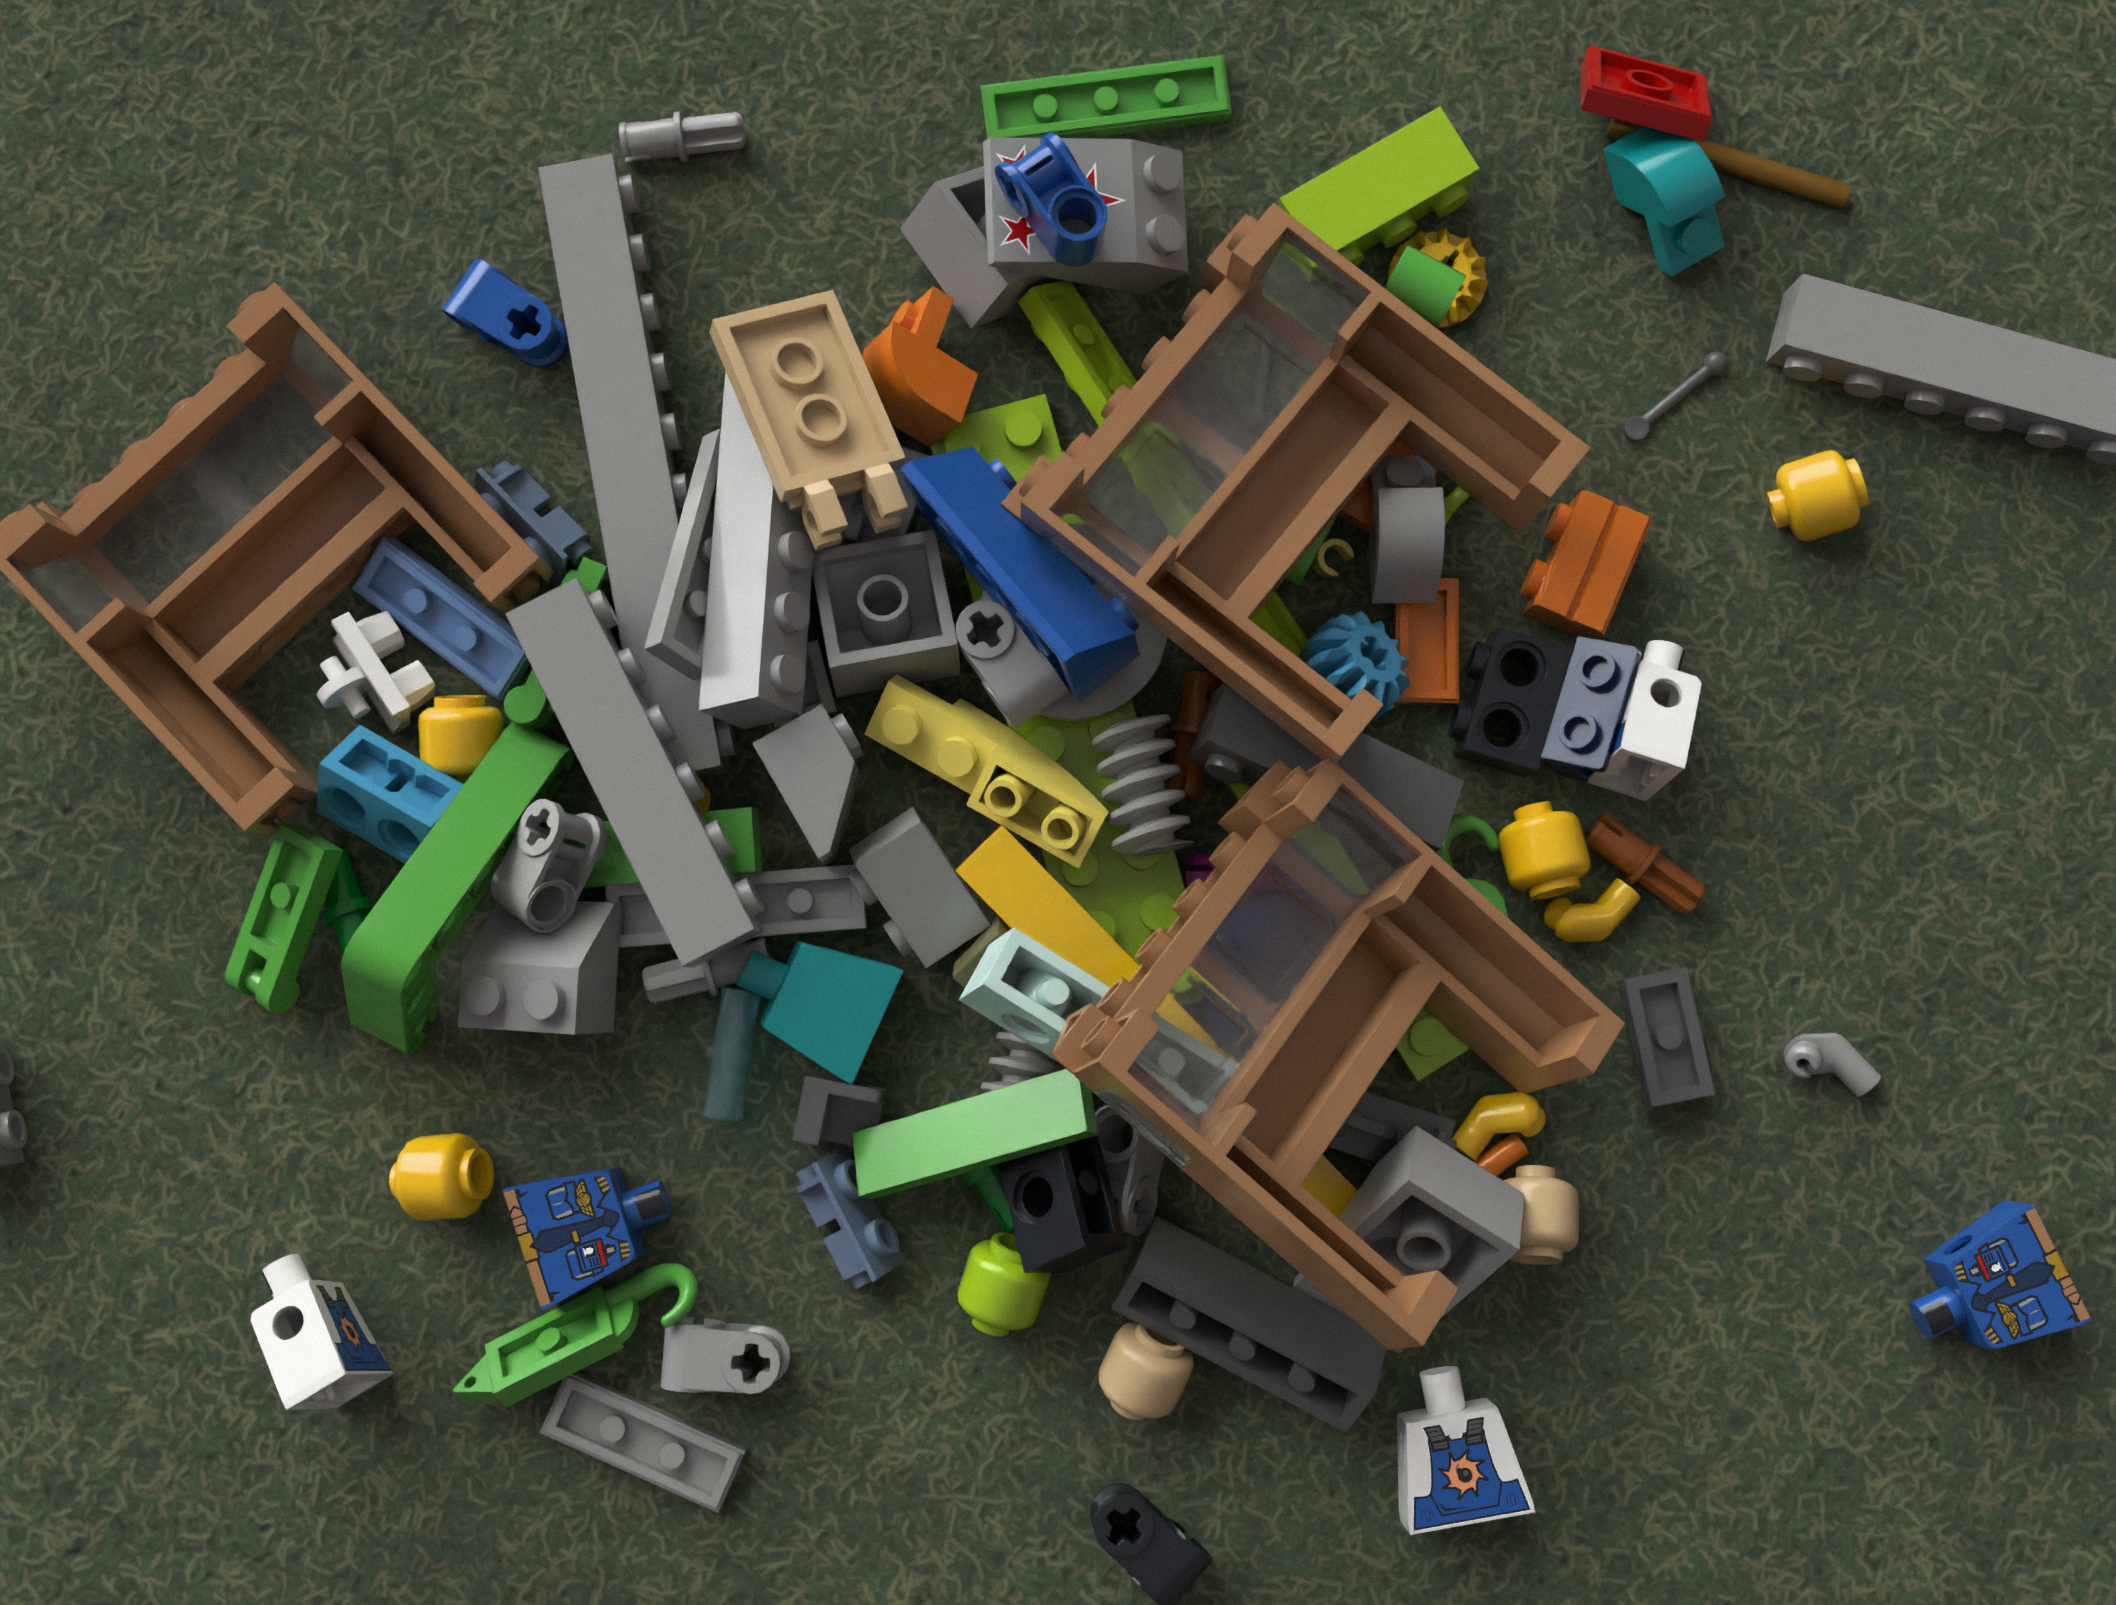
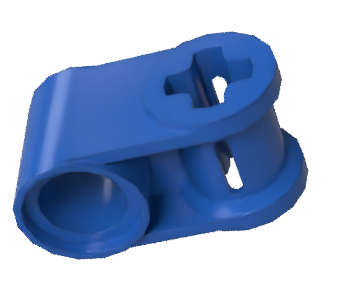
[995,132,1107,267]
[441,258,569,367]

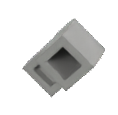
[1367,456,1445,604]

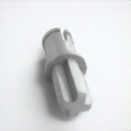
[619,111,746,164]
[642,937,770,1004]

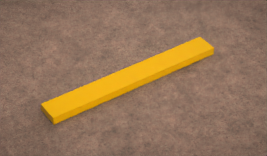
[955,825,1357,1218]

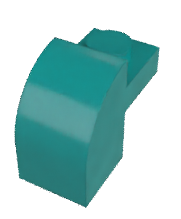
[1603,126,1725,276]

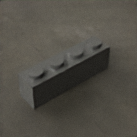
[1188,682,1464,863]
[1111,1216,1387,1433]

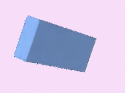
[352,536,531,701]

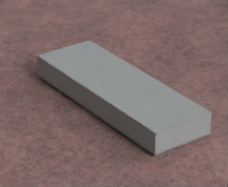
[539,1372,748,1513]

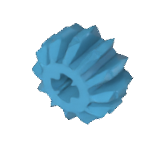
[1301,611,1411,718]

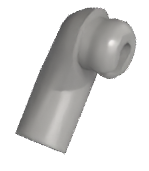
[1783,1033,1881,1097]

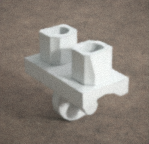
[317,611,436,735]

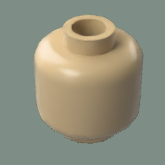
[1504,1165,1579,1265]
[1098,1321,1194,1420]

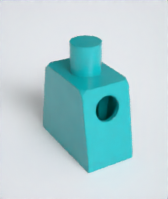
[736,940,904,1084]

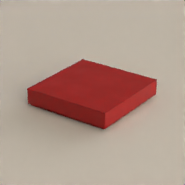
[1581,46,1712,142]

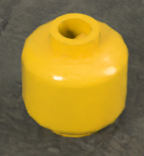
[1766,450,1869,541]
[418,695,504,784]
[1498,801,1591,900]
[389,1133,494,1221]

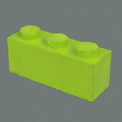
[1278,106,1480,281]

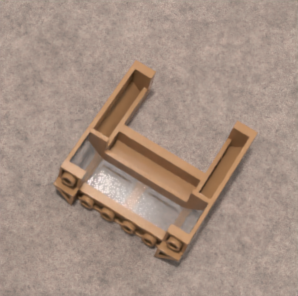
[1000,202,1591,763]
[0,282,554,837]
[1051,757,1625,1350]

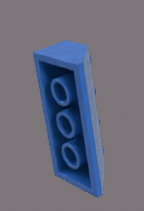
[900,447,1140,703]

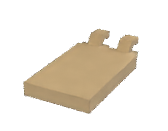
[710,290,908,551]

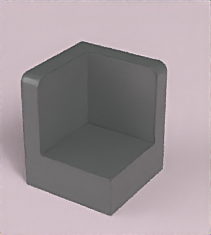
[792,1072,888,1146]

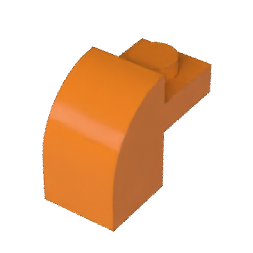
[862,286,978,448]

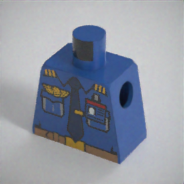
[503,1167,673,1310]
[1909,1200,2092,1350]

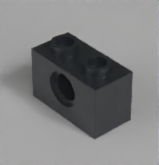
[998,1135,1126,1273]

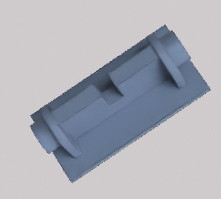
[474,461,594,587]
[796,1146,905,1289]

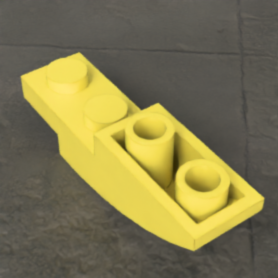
[864,674,1109,869]

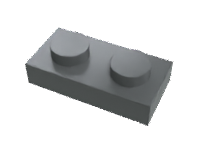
[1618,967,1715,1107]

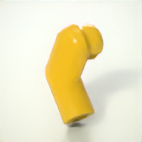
[1544,878,1641,942]
[1451,1092,1546,1161]

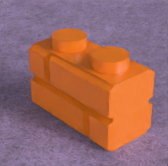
[1520,490,1652,640]

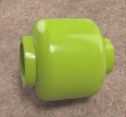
[957,1232,1051,1337]

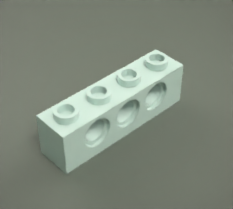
[959,927,1232,1118]

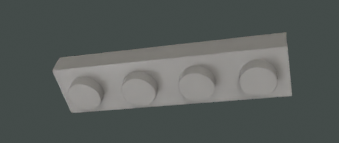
[644,429,721,681]
[605,864,868,949]

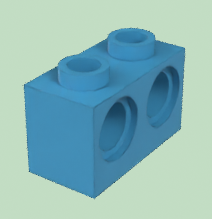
[316,725,464,864]

